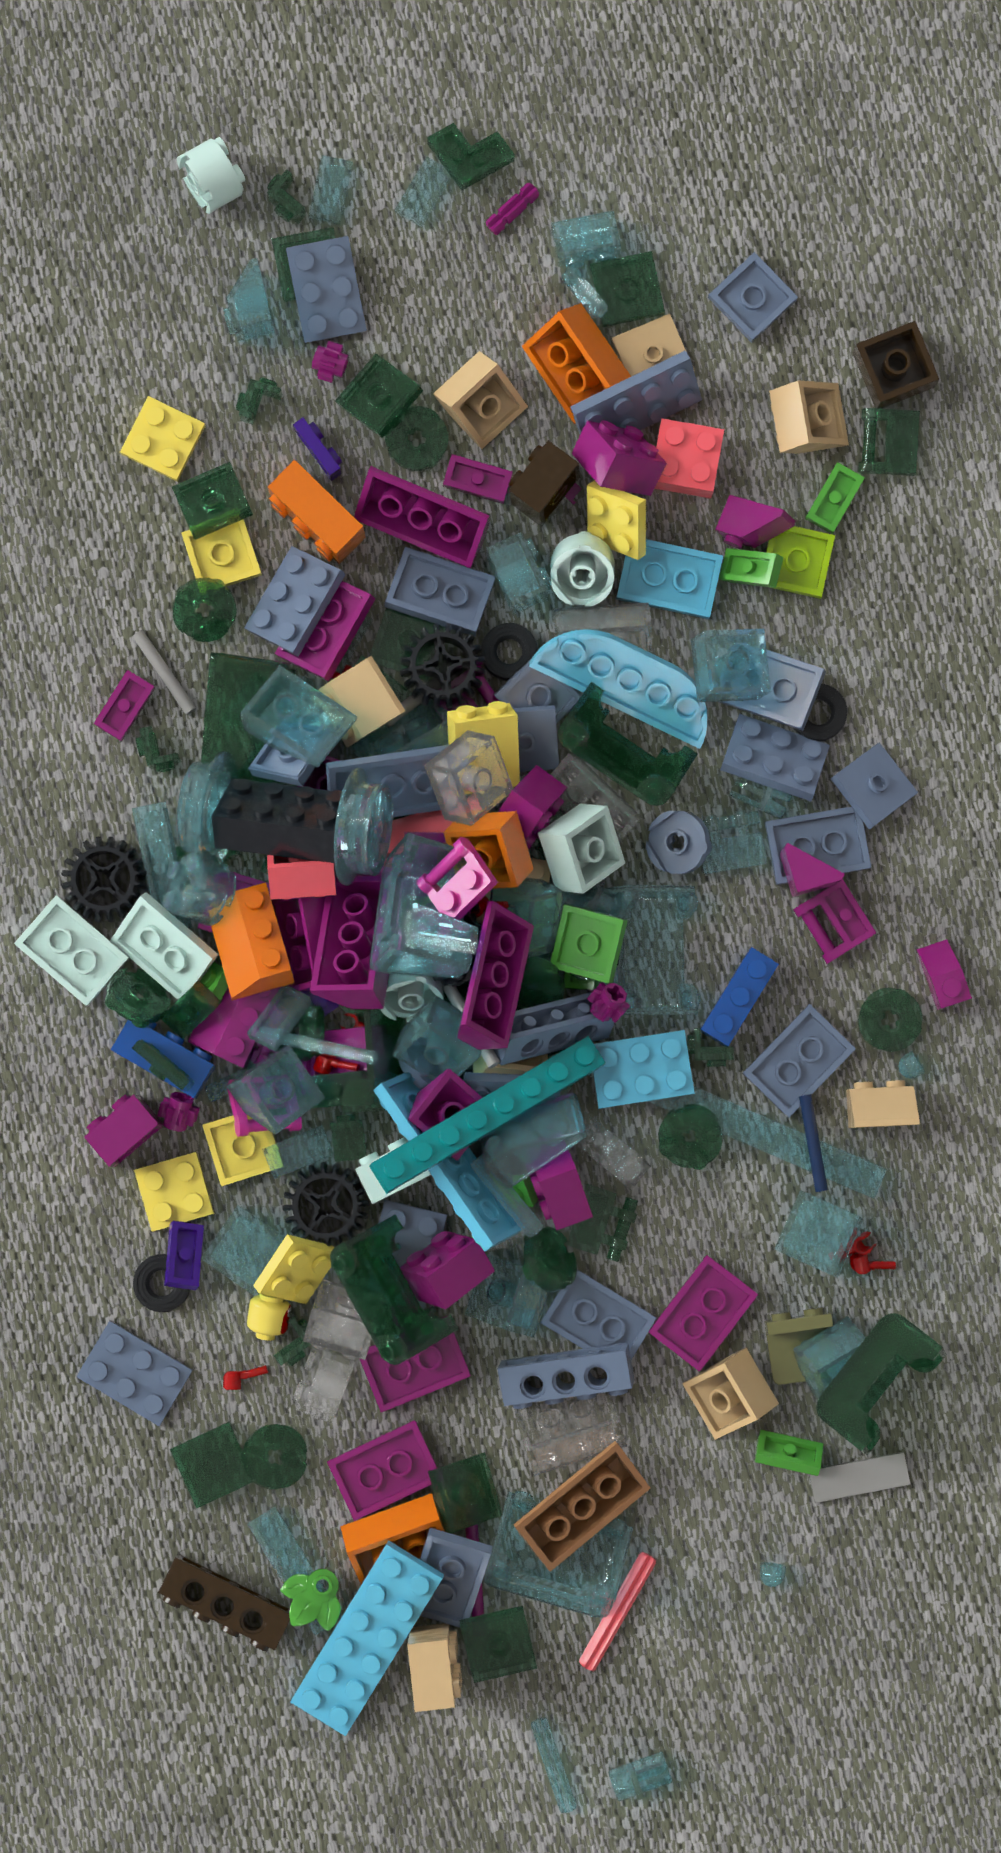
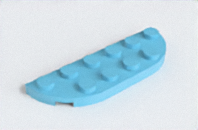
[529,629,707,749]

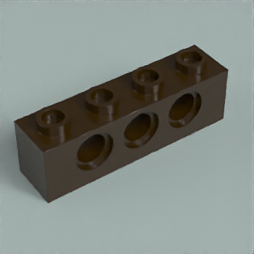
[158,1554,290,1652]

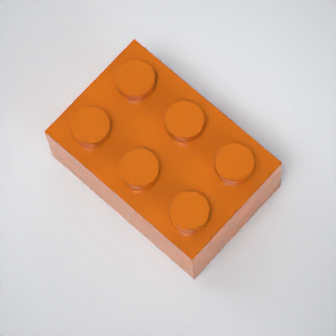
[268,460,366,564]

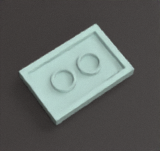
[110,892,219,1003]
[14,895,130,1007]

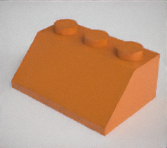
[522,303,631,424]
[207,882,295,1001]
[340,1493,447,1584]

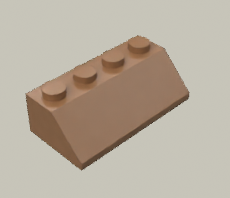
[514,1441,651,1572]

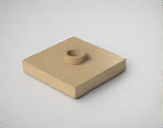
[611,313,695,377]

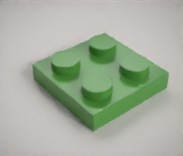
[549,904,628,984]

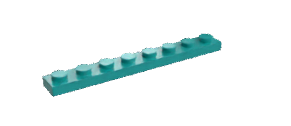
[369,1036,606,1194]

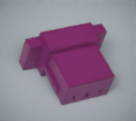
[565,483,582,505]

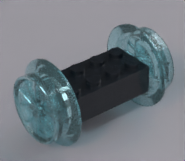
[177,751,393,886]

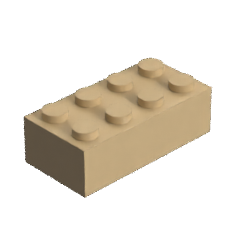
[407,1623,462,1712]

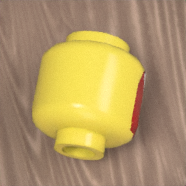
[247,1294,291,1341]

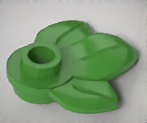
[280,1569,341,1631]

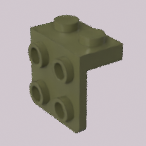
[764,1307,837,1385]

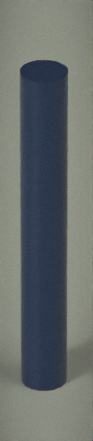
[799,1094,828,1192]

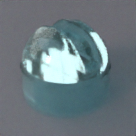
[898,1051,925,1079]
[759,1562,786,1587]

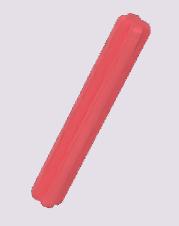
[579,1552,656,1671]

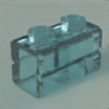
[551,211,621,269]

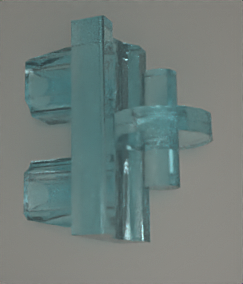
[557,880,615,915]

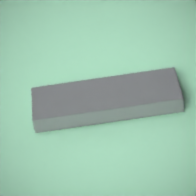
[809,1452,911,1503]

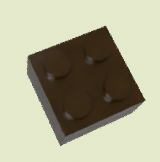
[852,321,939,411]
[508,440,580,527]

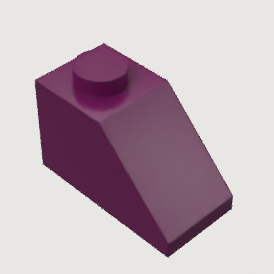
[715,495,796,549]
[916,939,972,1010]

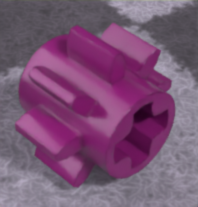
[311,341,349,383]
[587,982,630,1023]
[157,1092,200,1132]

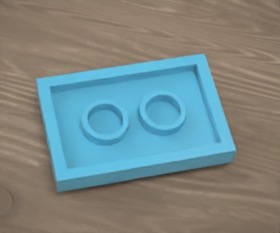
[616,539,723,619]
[593,1030,695,1109]

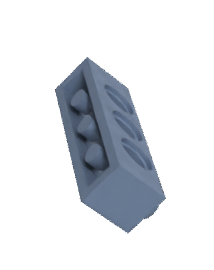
[493,992,615,1066]
[497,1343,635,1409]

